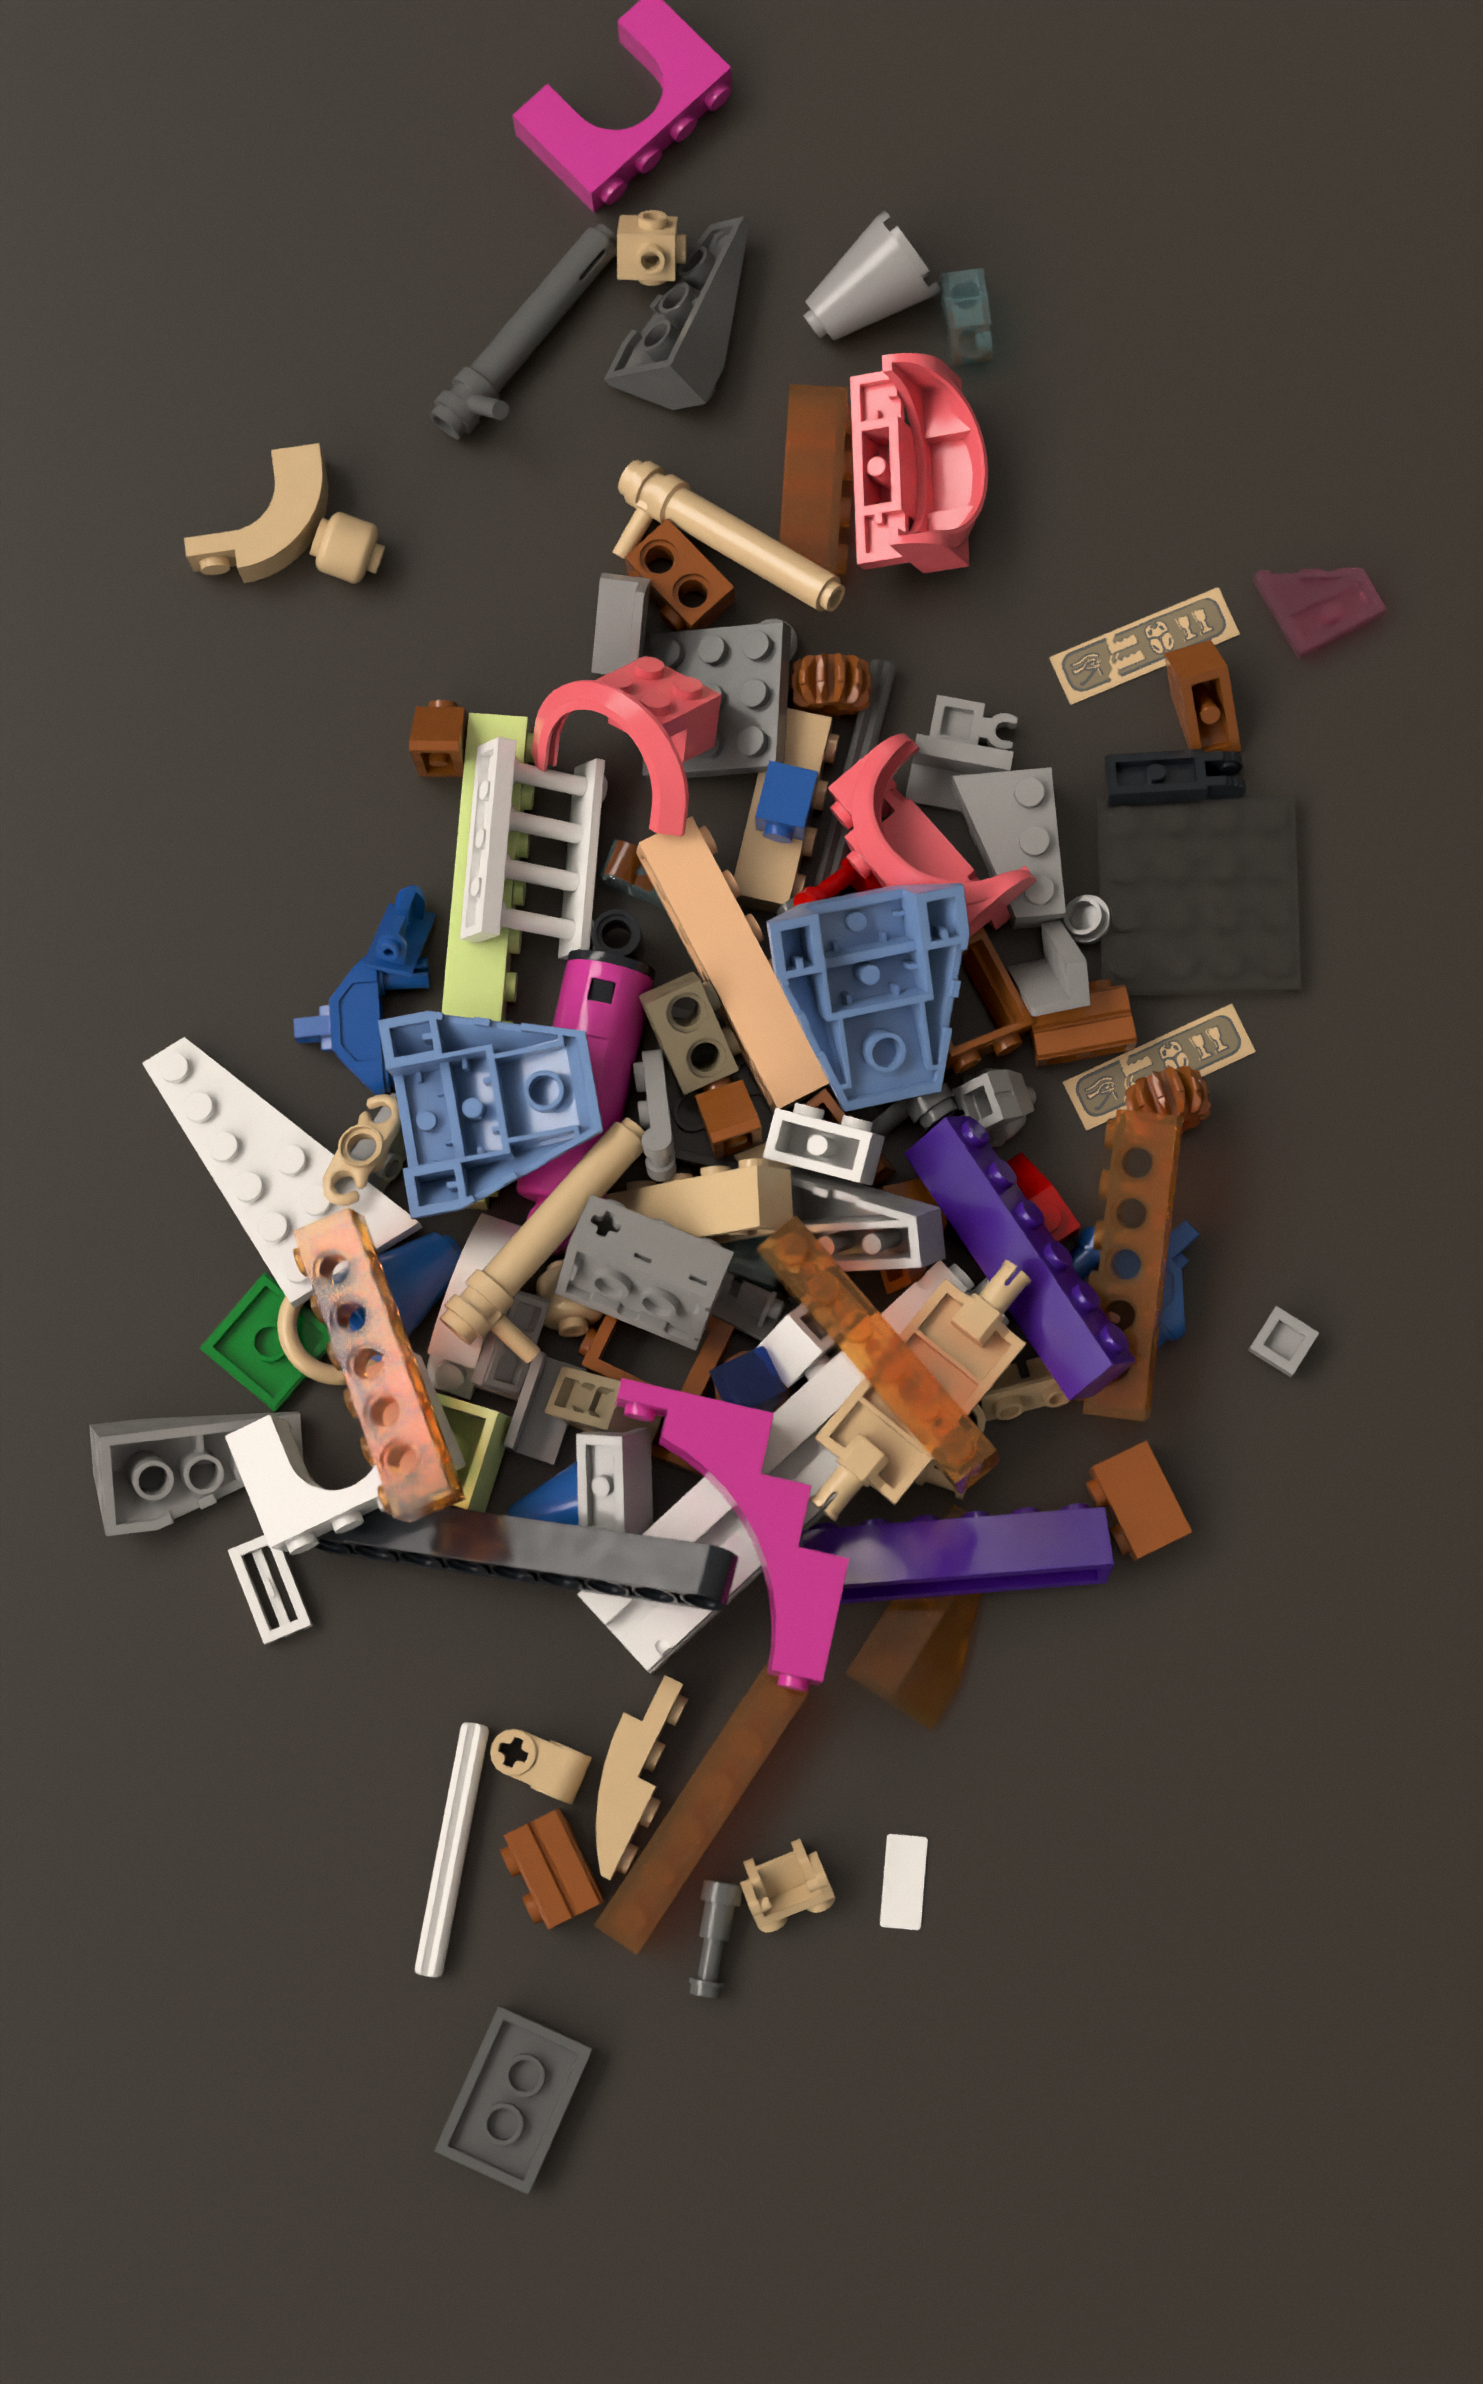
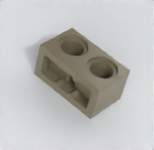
[638,971,741,1095]
[544,1366,662,1444]

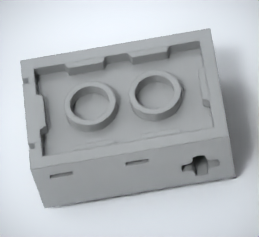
[555,1194,734,1351]

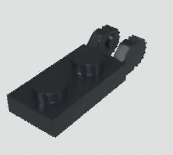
[1104,749,1246,806]

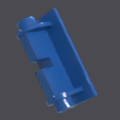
[363,885,436,977]

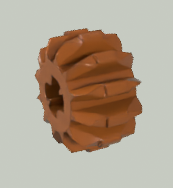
[790,652,872,717]
[1125,1066,1211,1140]

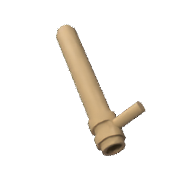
[612,460,845,612]
[439,1117,645,1364]

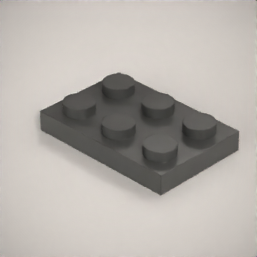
[434,2005,594,2195]

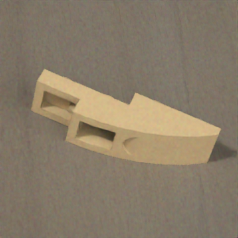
[596,1675,689,1880]

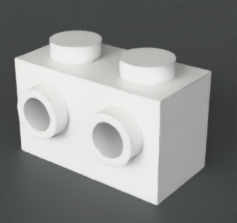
[763,1103,885,1186]
[754,1280,870,1388]

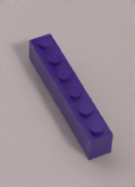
[904,1116,1136,1401]
[798,1503,1114,1604]

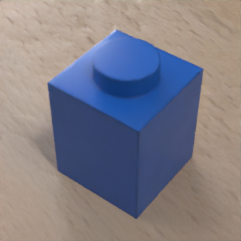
[755,760,818,844]

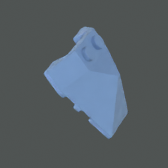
[767,883,970,1112]
[378,1011,604,1220]

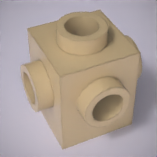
[617,210,687,286]

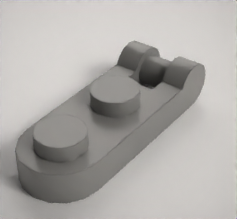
[633,1049,677,1181]

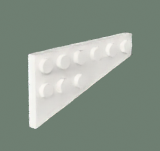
[142,1037,422,1308]

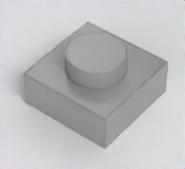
[1248,1306,1319,1377]

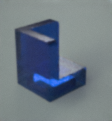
[709,1346,787,1409]

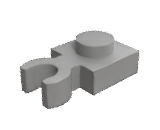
[929,695,1018,751]

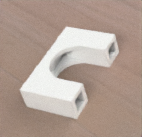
[225,1349,467,1555]

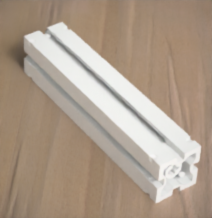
[577,1260,1010,1675]

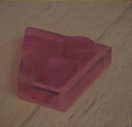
[1253,567,1386,659]

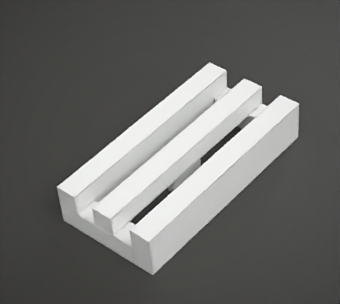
[228,1535,314,1645]

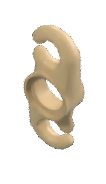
[323,1094,401,1206]

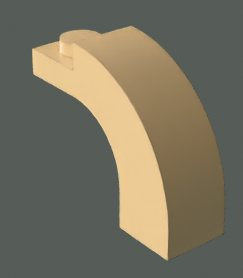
[184,443,328,583]

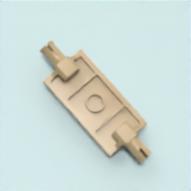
[809,1260,1031,1521]

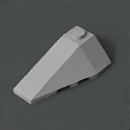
[89,1411,303,1536]

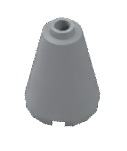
[803,211,941,341]

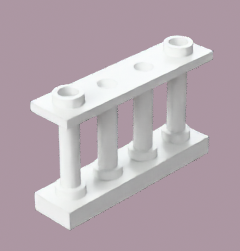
[460,737,608,960]

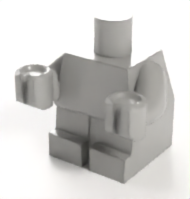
[952,1068,1036,1148]

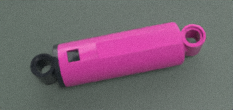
[516,909,656,1255]

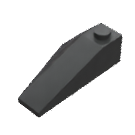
[604,216,750,410]

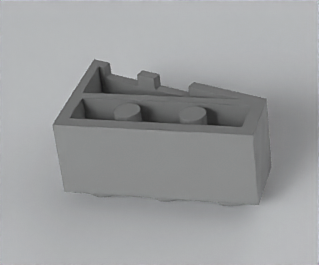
[950,767,1066,929]
[777,1166,946,1274]

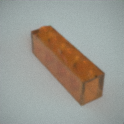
[780,384,853,576]

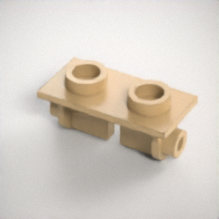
[981,1357,1071,1422]

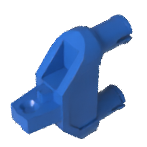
[293,956,430,1095]
[1069,1219,1200,1371]

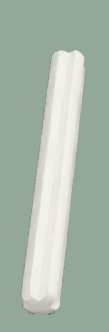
[415,1722,489,1978]

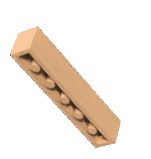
[636,816,830,1115]

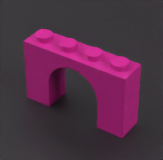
[513,0,732,213]

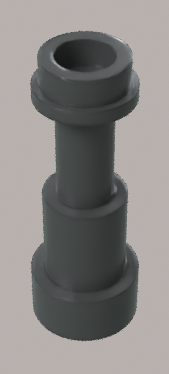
[689,1879,743,1998]

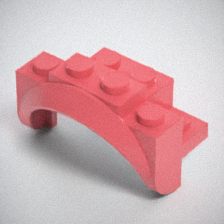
[850,353,988,574]
[828,733,1037,938]

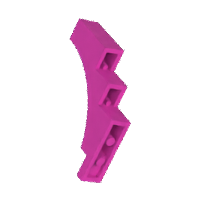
[615,1378,849,1692]

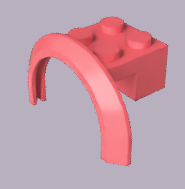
[532,656,722,836]

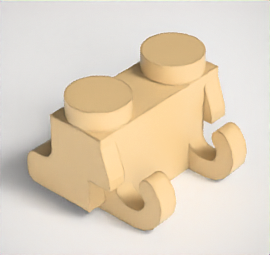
[740,1839,835,1932]

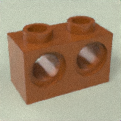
[624,518,735,632]

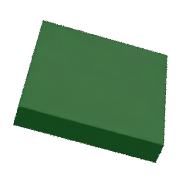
[199,1272,342,1412]

